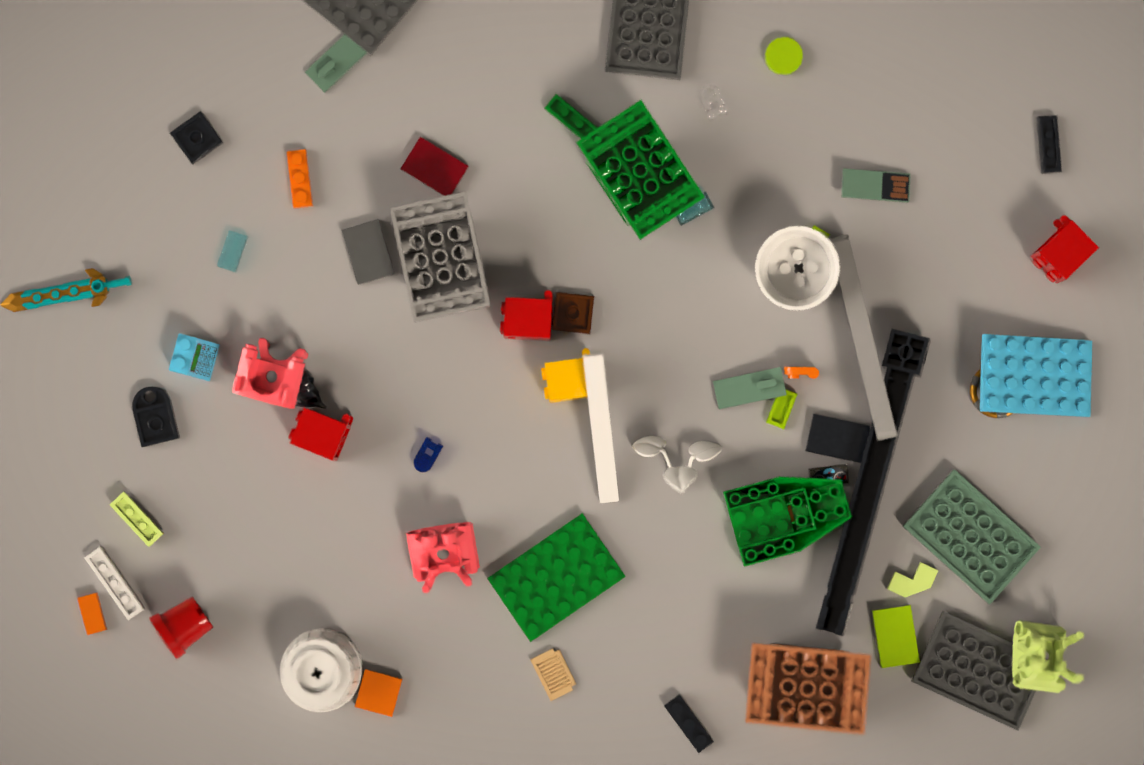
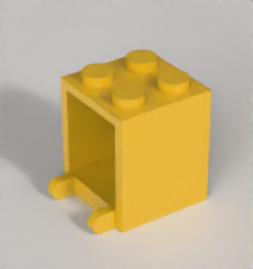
[541,348,590,403]

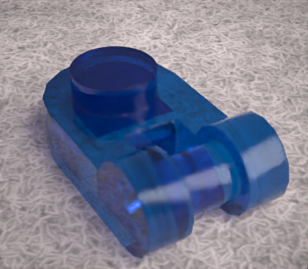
[414,437,444,472]

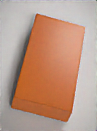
[77,593,107,635]

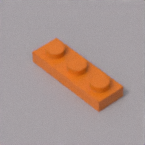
[287,149,313,209]

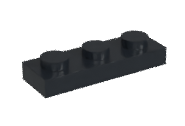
[664,694,714,753]

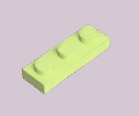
[110,492,164,547]

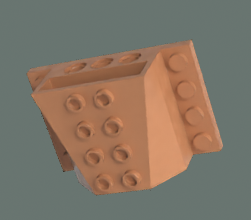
[745,643,871,735]

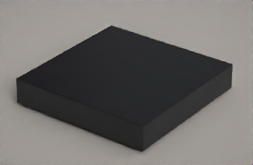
[170,111,224,165]

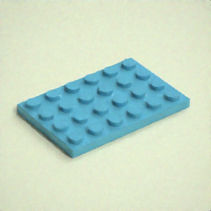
[980,334,1092,417]

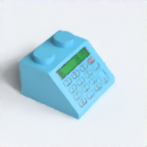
[169,333,220,381]

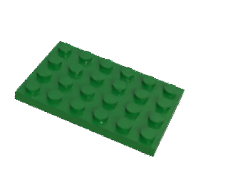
[487,513,626,642]

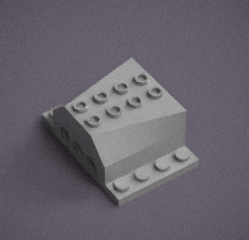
[390,192,491,322]

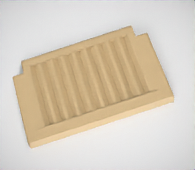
[530,648,576,701]

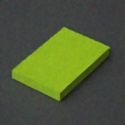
[872,605,920,668]

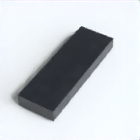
[1037,115,1062,174]

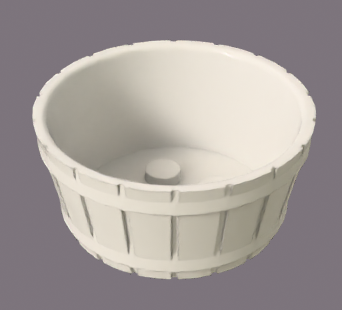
[755,226,840,310]
[280,628,363,712]

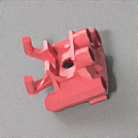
[232,338,308,409]
[406,522,480,593]

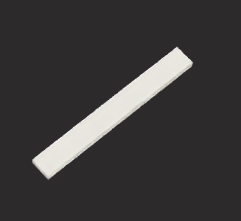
[583,353,619,503]

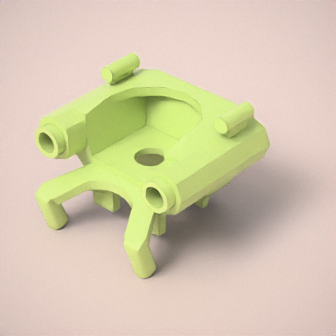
[1012,620,1084,693]

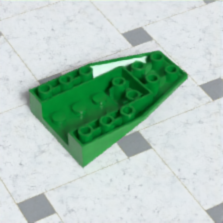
[723,476,851,567]

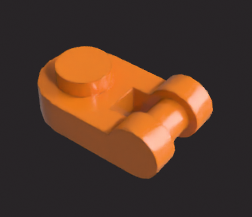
[784,367,819,379]

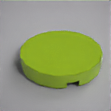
[765,37,803,75]

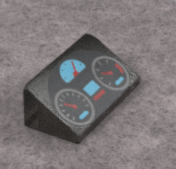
[808,464,849,484]

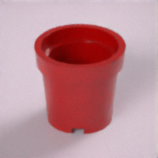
[149,597,214,660]

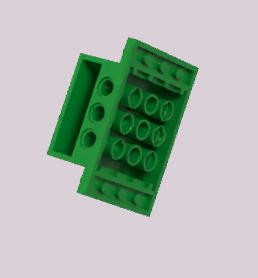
[576,100,705,240]

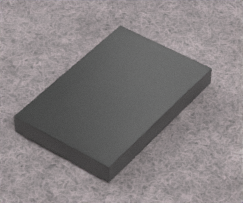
[342,219,395,285]

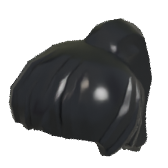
[295,370,327,409]

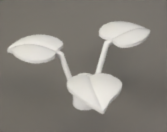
[632,436,722,493]

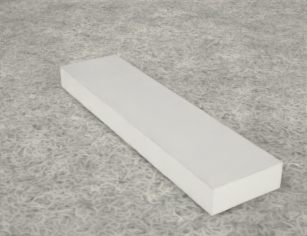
[84,546,145,620]

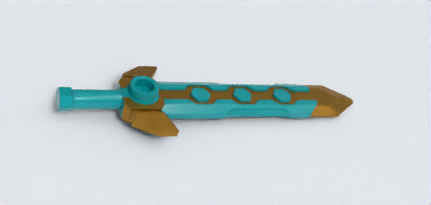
[1,268,132,312]

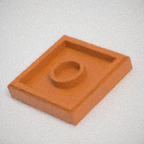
[355,669,403,717]

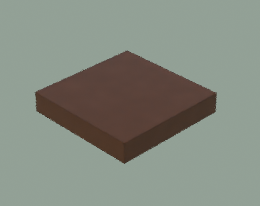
[552,292,594,335]

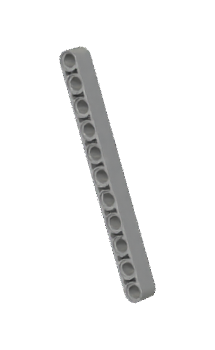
[829,234,897,441]

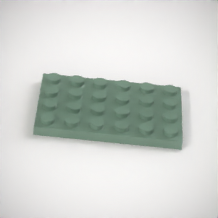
[902,469,1041,604]

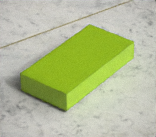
[766,389,798,429]

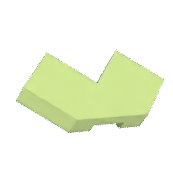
[887,562,939,597]

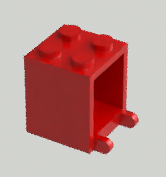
[1030,215,1099,284]
[500,290,552,341]
[288,408,353,461]

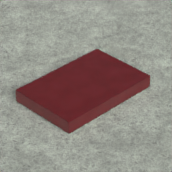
[400,137,469,196]

